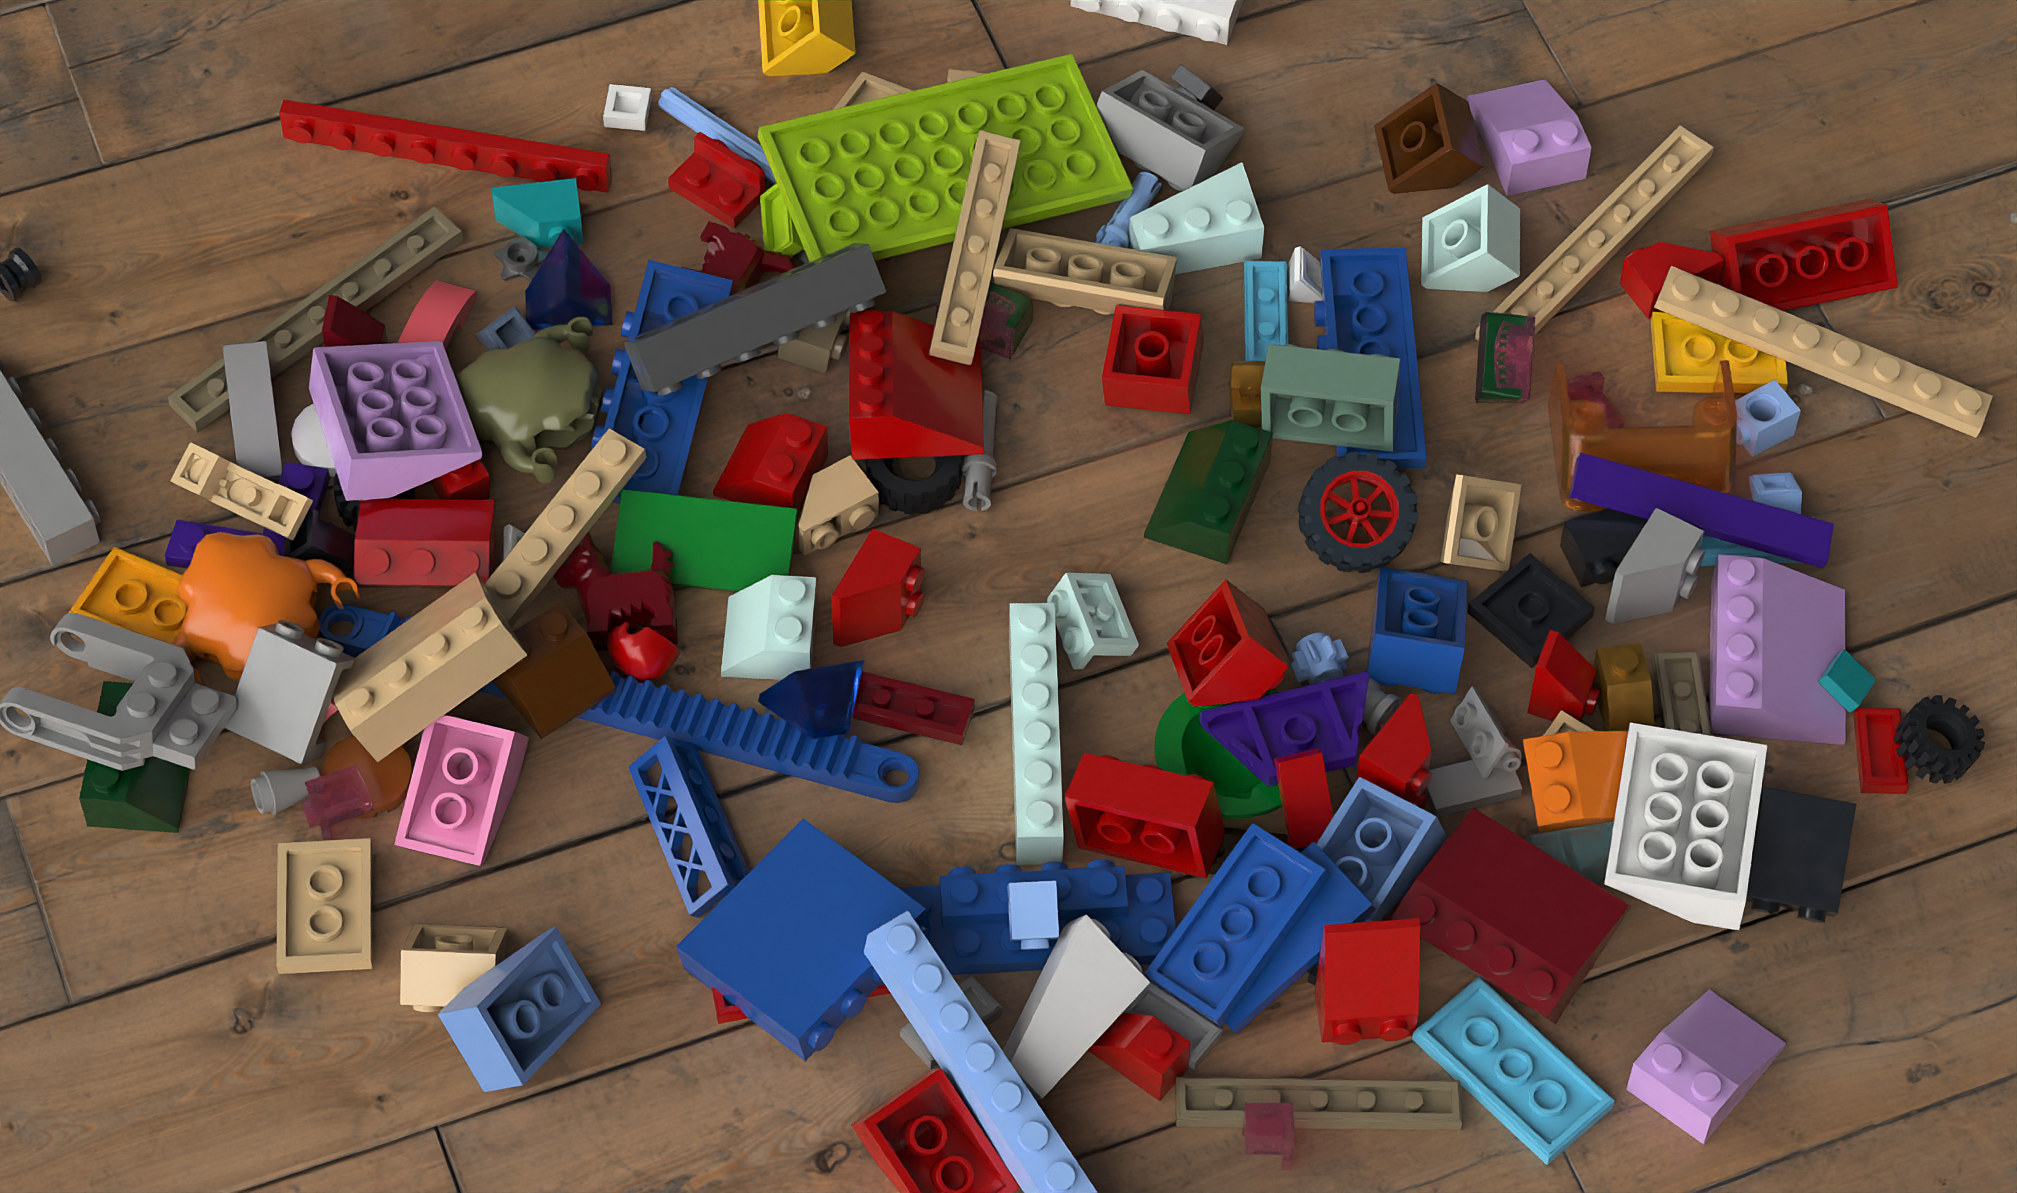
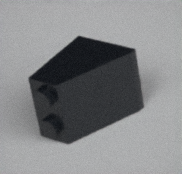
[1746,787,1856,923]

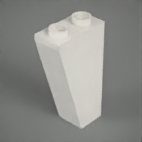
[1003,915,1150,1101]

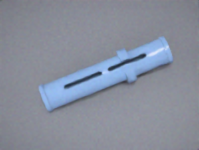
[1096,172,1161,248]

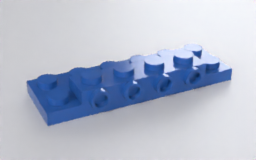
[1314,248,1427,469]
[590,260,733,504]
[898,859,1176,975]

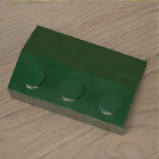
[1144,420,1273,564]
[79,681,191,833]

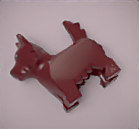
[682,221,796,296]
[553,531,678,652]

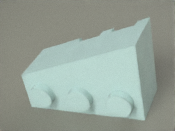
[1128,162,1264,274]

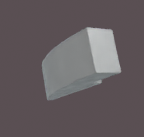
[222,341,282,481]

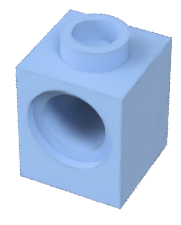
[1727,380,1801,457]
[1007,881,1059,950]

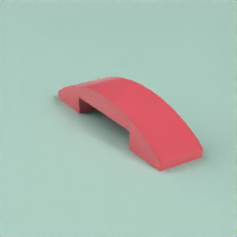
[398,280,477,351]

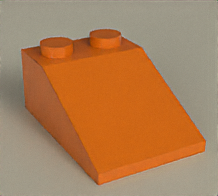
[1523,731,1628,842]

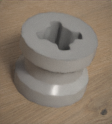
[1362,678,1402,736]

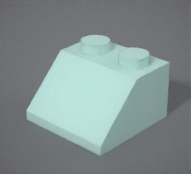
[1421,184,1520,292]
[721,575,818,682]

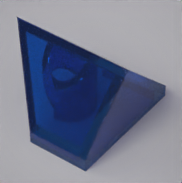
[525,229,613,330]
[758,660,864,739]

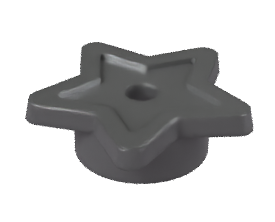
[494,236,549,282]

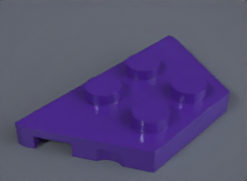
[1200,671,1369,787]

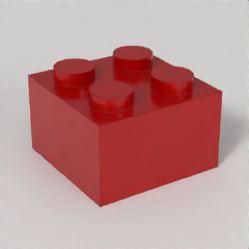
[1102,305,1204,414]

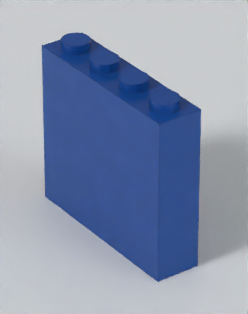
[676,818,932,1061]

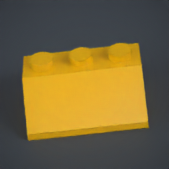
[758,0,856,77]

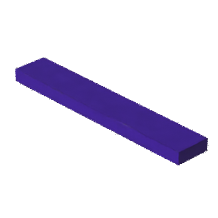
[1569,452,1834,568]

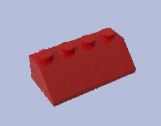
[1709,199,1898,311]

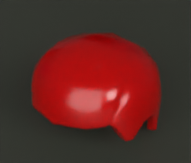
[607,622,681,681]

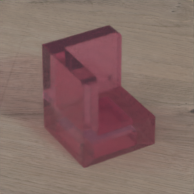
[1242,1103,1294,1170]

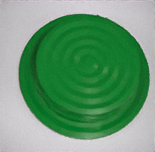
[1154,689,1282,819]

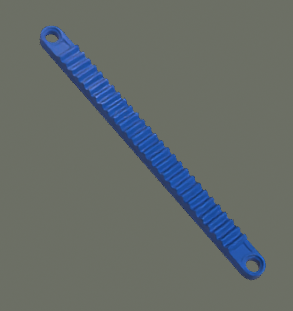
[319,604,919,803]

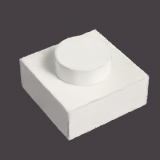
[603,84,652,131]

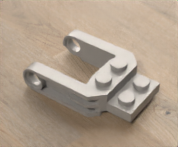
[0,613,237,771]

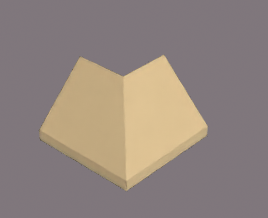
[1440,474,1522,572]

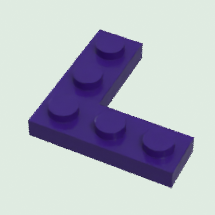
[165,462,330,569]

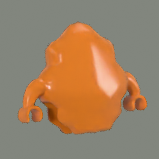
[171,532,361,686]

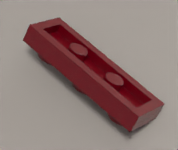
[832,667,975,745]

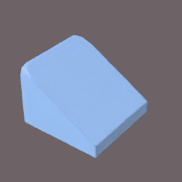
[1749,472,1802,514]

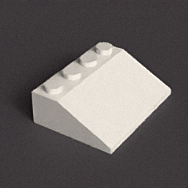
[1604,723,1767,930]

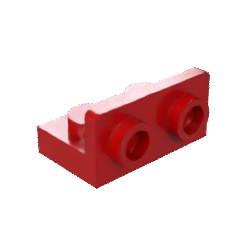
[668,132,766,229]

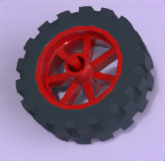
[1298,452,1418,573]

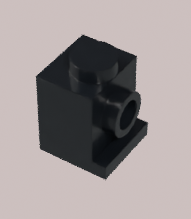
[284,509,355,572]

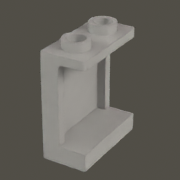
[224,620,355,764]

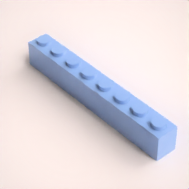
[864,911,1098,1193]

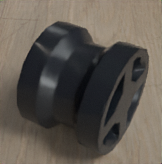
[0,247,42,301]

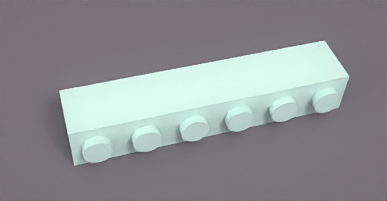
[1009,603,1064,865]

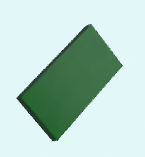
[611,489,798,593]

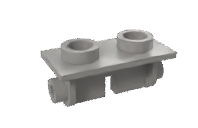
[1450,686,1522,779]

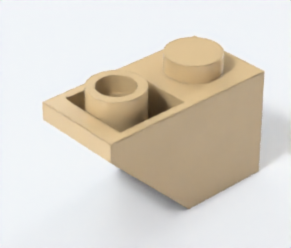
[798,455,879,556]

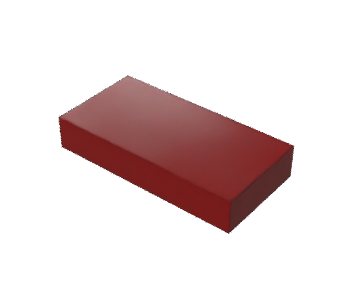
[1853,707,1909,794]
[1274,748,1333,849]

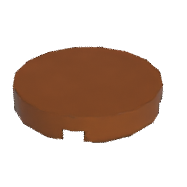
[321,735,413,819]

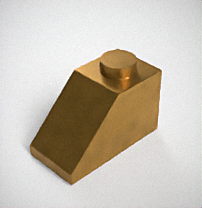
[1593,642,1655,731]

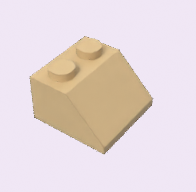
[400,924,507,1012]

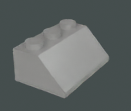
[1096,70,1245,191]

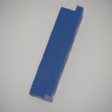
[628,736,749,918]

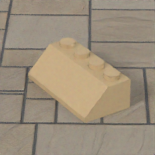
[993,228,1177,315]

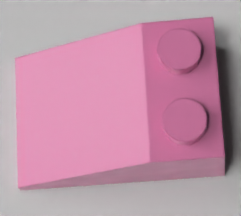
[394,715,529,867]

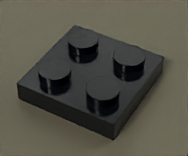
[1467,553,1595,668]

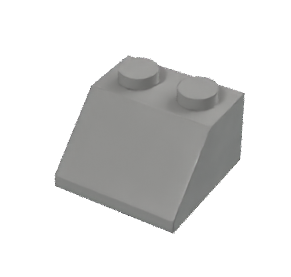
[1605,508,1705,624]

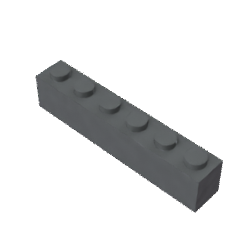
[623,243,886,396]

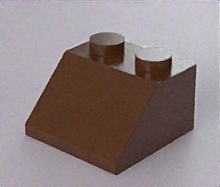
[1374,83,1484,194]
[492,602,616,739]

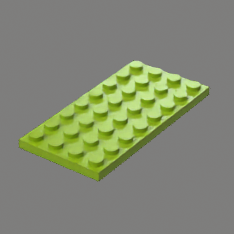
[757,54,1133,262]

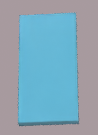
[1412,976,1615,1165]

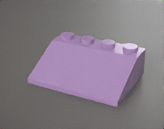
[309,341,482,501]
[1709,554,1846,745]

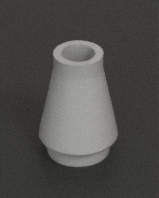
[251,766,323,815]

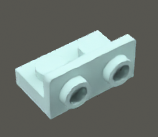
[1047,573,1139,669]

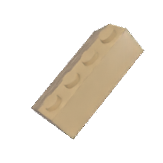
[333,572,527,762]

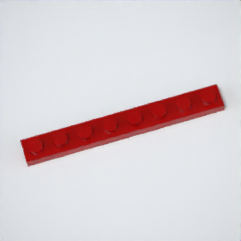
[279,99,612,193]

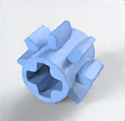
[1291,633,1349,685]

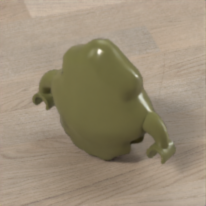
[454,317,602,483]

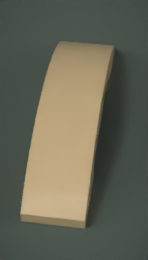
[170,442,313,540]

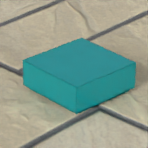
[1818,649,1876,713]

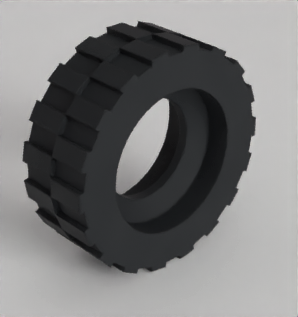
[866,455,962,515]

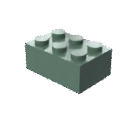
[1261,344,1401,452]

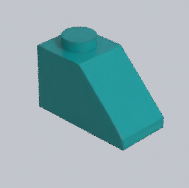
[491,178,584,249]

